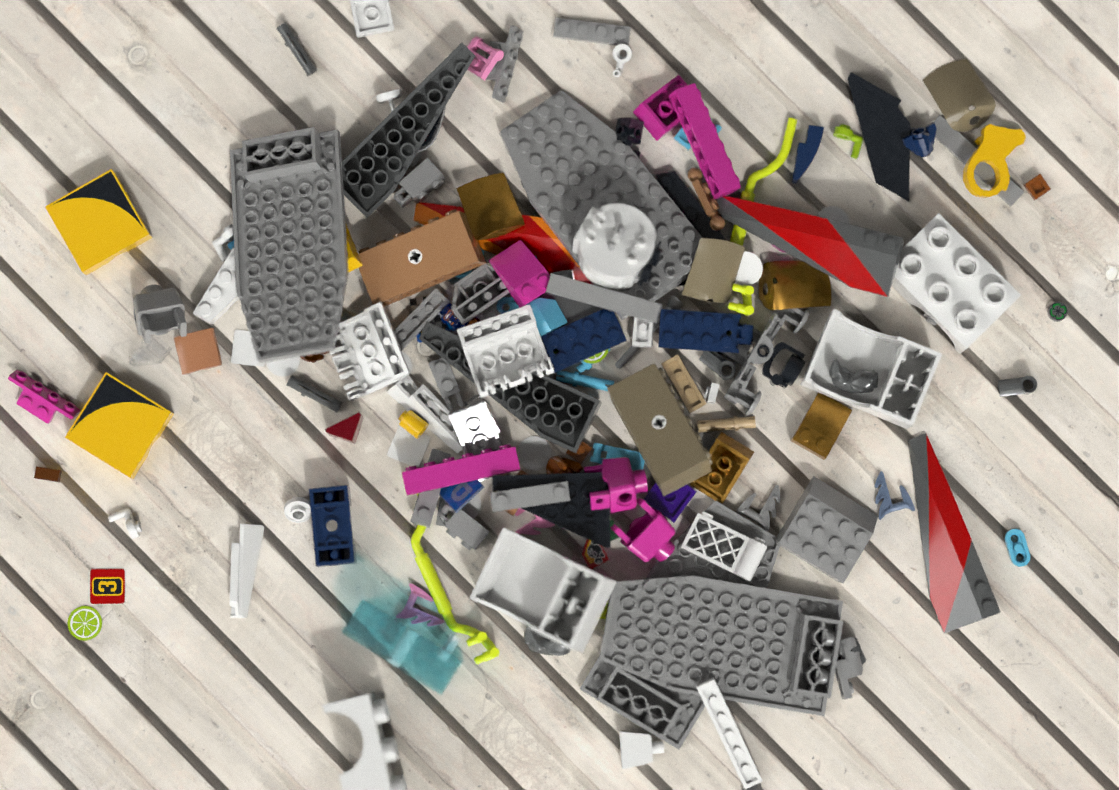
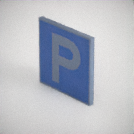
[439,480,484,513]

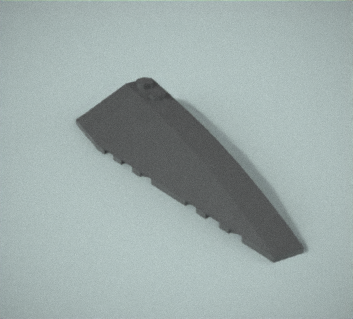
[419,322,602,453]

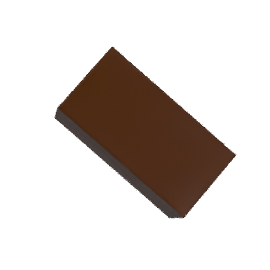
[34,466,62,483]

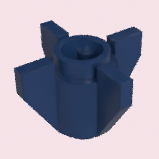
[902,122,937,157]

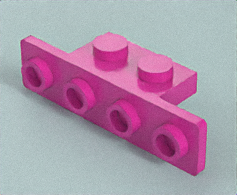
[8,370,80,424]

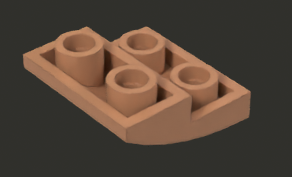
[174,328,222,375]

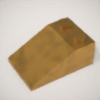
[791,392,852,460]
[689,432,754,504]

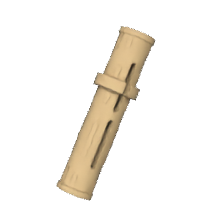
[697,416,756,433]

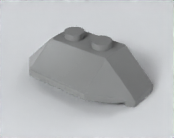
[451,263,509,325]

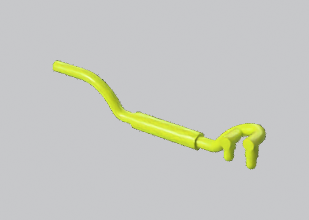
[728,118,798,316]
[411,493,500,664]

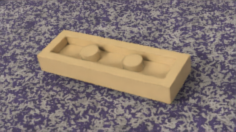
[661,354,706,414]

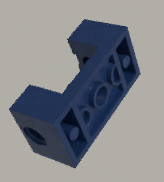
[309,485,357,567]

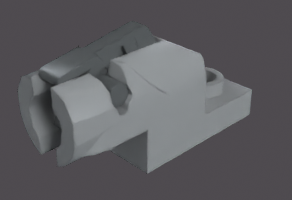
[835,636,866,700]

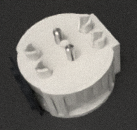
[572,204,662,290]

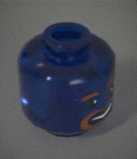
[440,303,468,331]

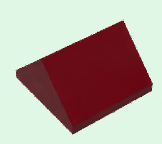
[325,412,364,444]

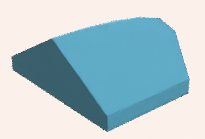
[528,298,568,337]

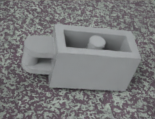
[393,158,445,207]
[437,503,489,551]

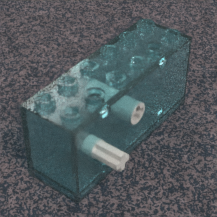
[342,599,464,695]

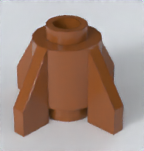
[546,455,583,474]

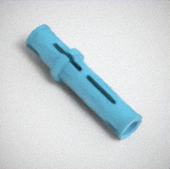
[556,370,615,391]

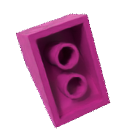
[633,75,687,141]
[489,240,550,308]

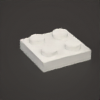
[350,0,394,38]

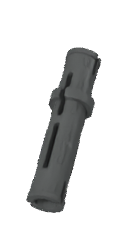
[276,22,317,76]
[286,375,343,413]

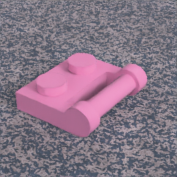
[467,37,504,80]

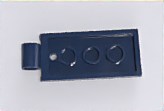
[541,309,627,373]
[658,309,754,353]

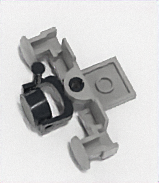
[720,308,810,416]

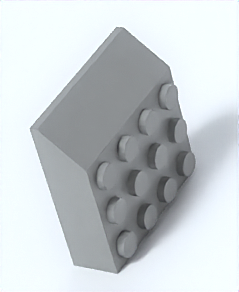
[774,476,878,583]

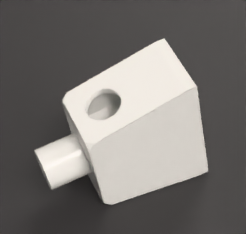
[619,731,664,769]

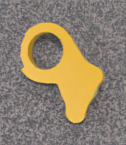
[963,124,1026,198]

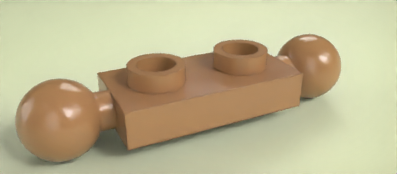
[687,167,725,231]

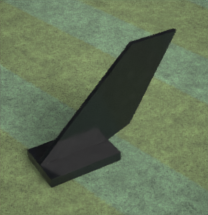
[848,72,910,201]

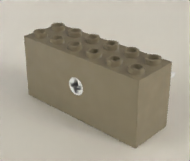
[607,363,713,496]

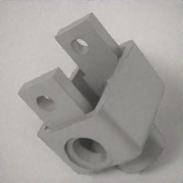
[133,284,187,344]

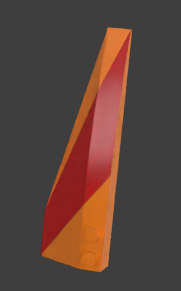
[413,202,594,285]

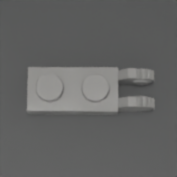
[428,358,464,412]

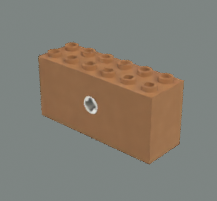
[358,210,486,307]

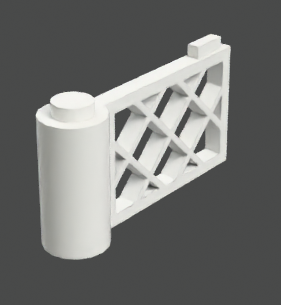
[681,511,767,582]

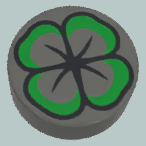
[1047,302,1068,322]

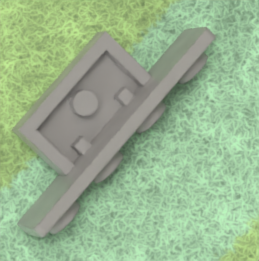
[486,25,523,103]

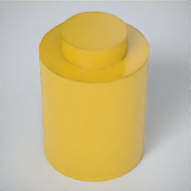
[398,410,429,439]

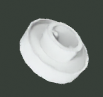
[284,497,311,523]

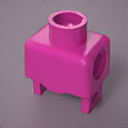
[584,457,648,513]
[610,497,675,562]

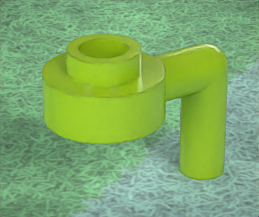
[833,124,863,159]

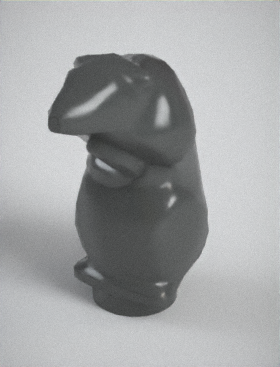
[829,359,878,393]
[524,626,570,656]

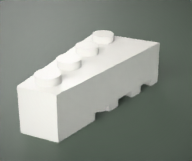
[193,248,239,326]

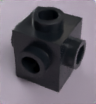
[615,118,644,147]

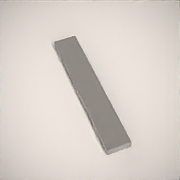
[934,115,1024,207]
[546,273,662,324]

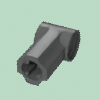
[699,351,735,380]
[998,376,1037,397]

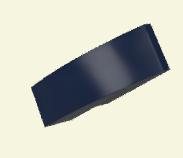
[792,125,824,183]

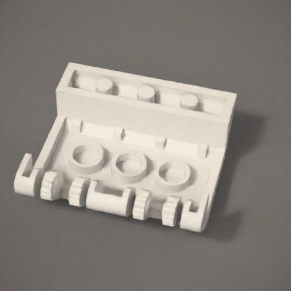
[329,302,410,401]
[457,304,554,398]

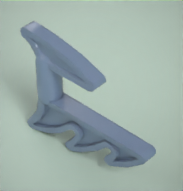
[874,471,915,520]

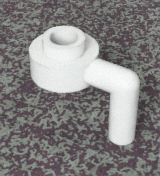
[613,44,632,77]
[212,224,234,262]
[108,508,142,539]

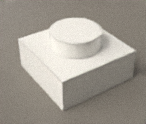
[704,383,719,405]

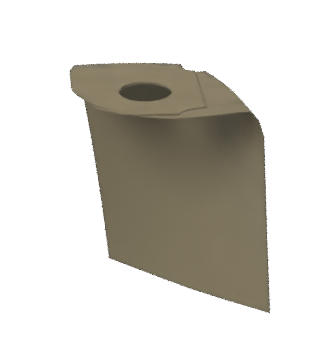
[922,58,996,132]
[681,238,745,303]

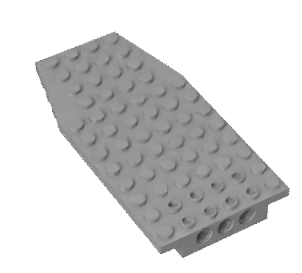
[500,90,702,320]
[230,127,349,363]
[580,500,780,749]
[599,576,843,716]

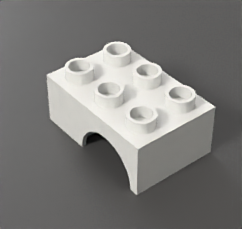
[892,213,1021,354]
[800,309,942,429]
[469,528,616,652]
[322,692,408,790]

